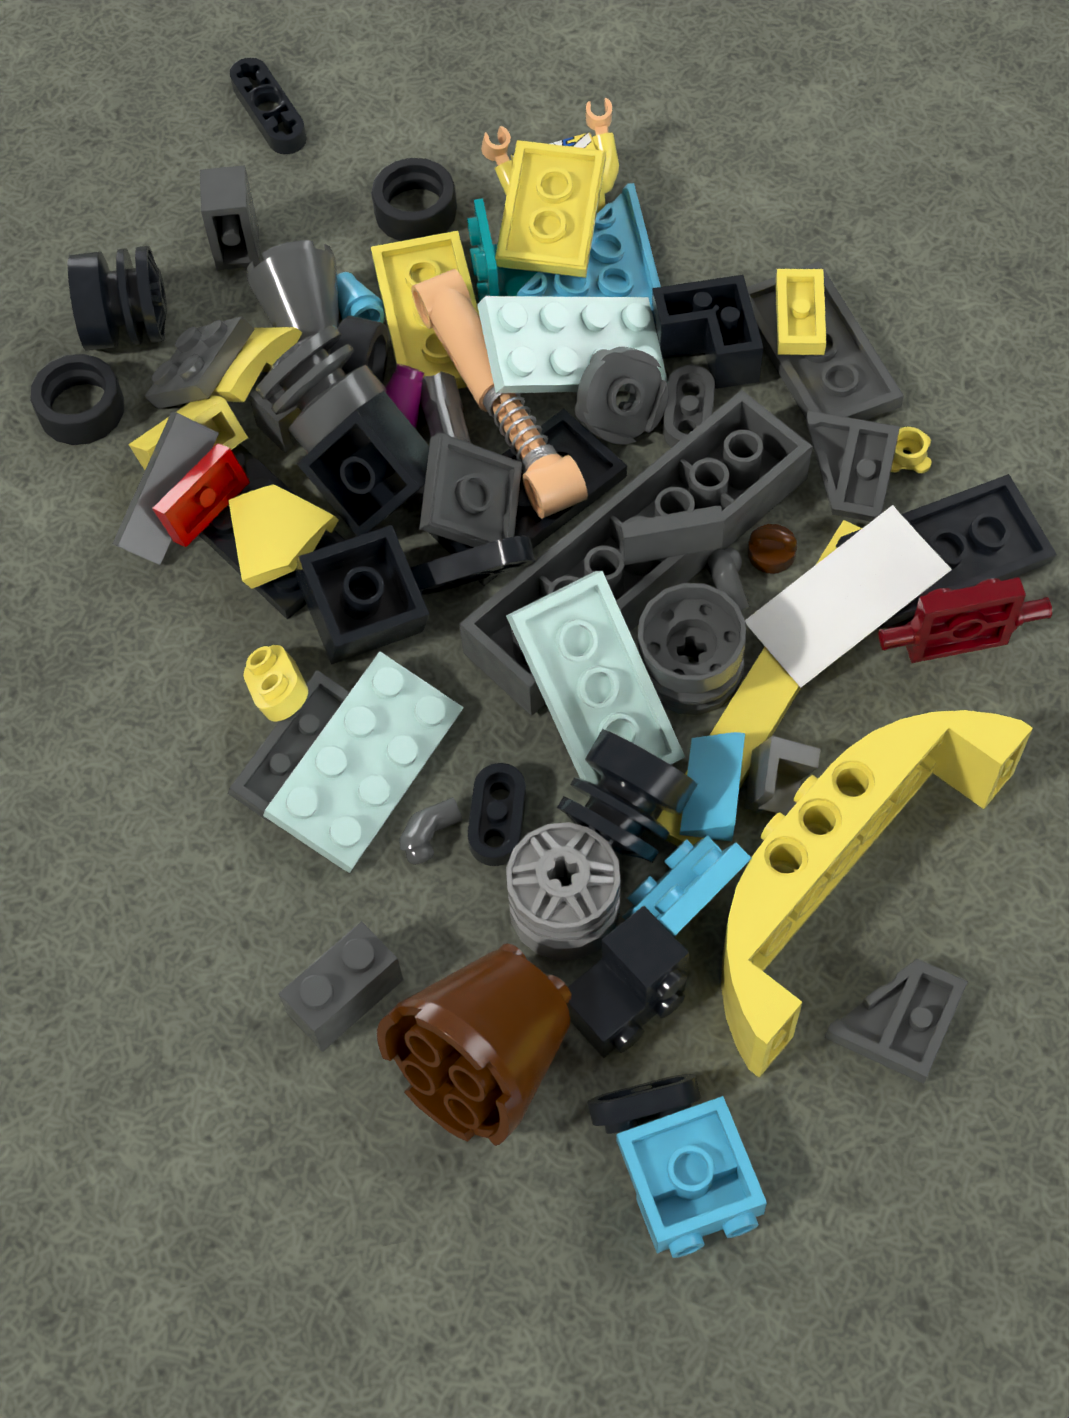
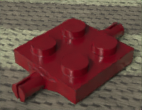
[878,577,1052,663]

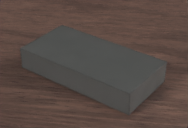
[620,506,725,565]

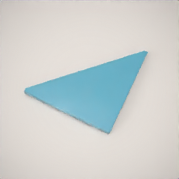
[517,183,661,307]

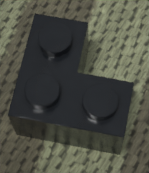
[651,275,763,389]
[566,905,689,1058]

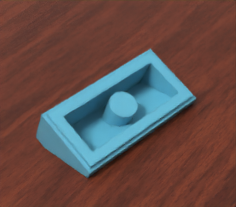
[680,732,745,842]

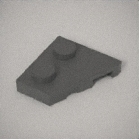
[807,411,900,522]

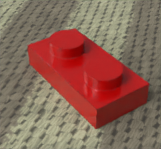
[152,443,250,547]

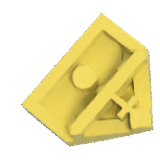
[229,484,339,589]

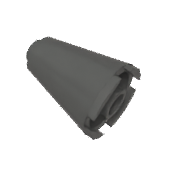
[246,240,339,354]

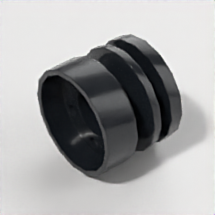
[68,246,167,351]
[557,729,698,863]

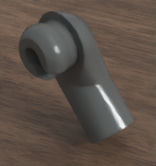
[707,548,750,610]
[399,797,463,865]

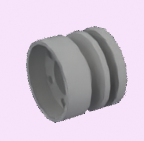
[506,822,621,961]

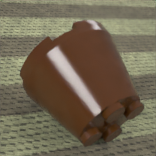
[377,943,571,1146]

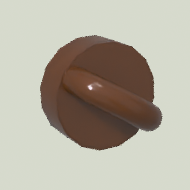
[748,524,797,574]

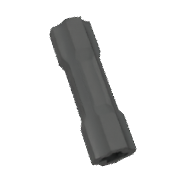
[420,371,471,444]

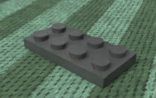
[747,261,904,420]

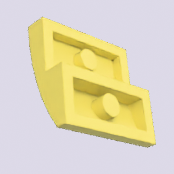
[211,327,302,402]

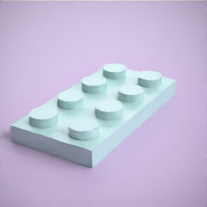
[477,296,668,393]
[506,571,685,784]
[263,651,464,873]

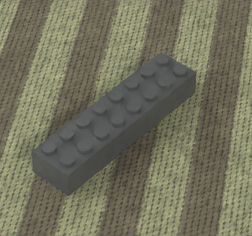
[459,390,813,716]

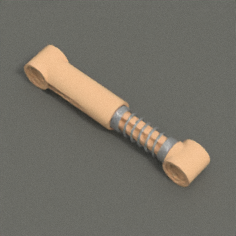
[411,269,588,519]

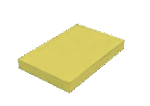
[495,140,606,278]

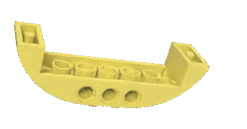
[721,710,1033,1077]

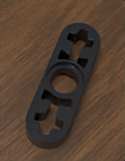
[230,58,307,154]
[410,536,535,595]

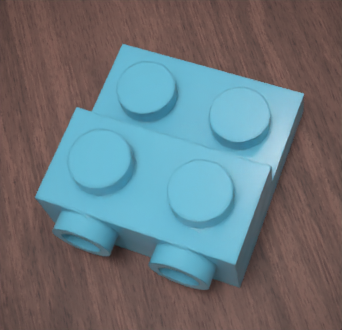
[622,835,751,936]
[616,1096,767,1258]

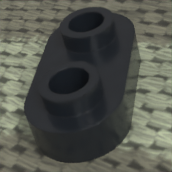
[468,763,526,866]
[587,1074,701,1134]

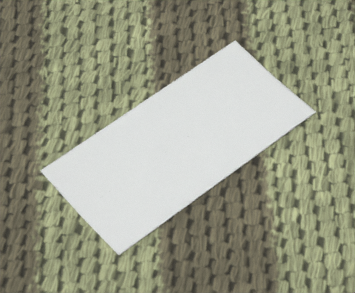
[745,505,952,688]

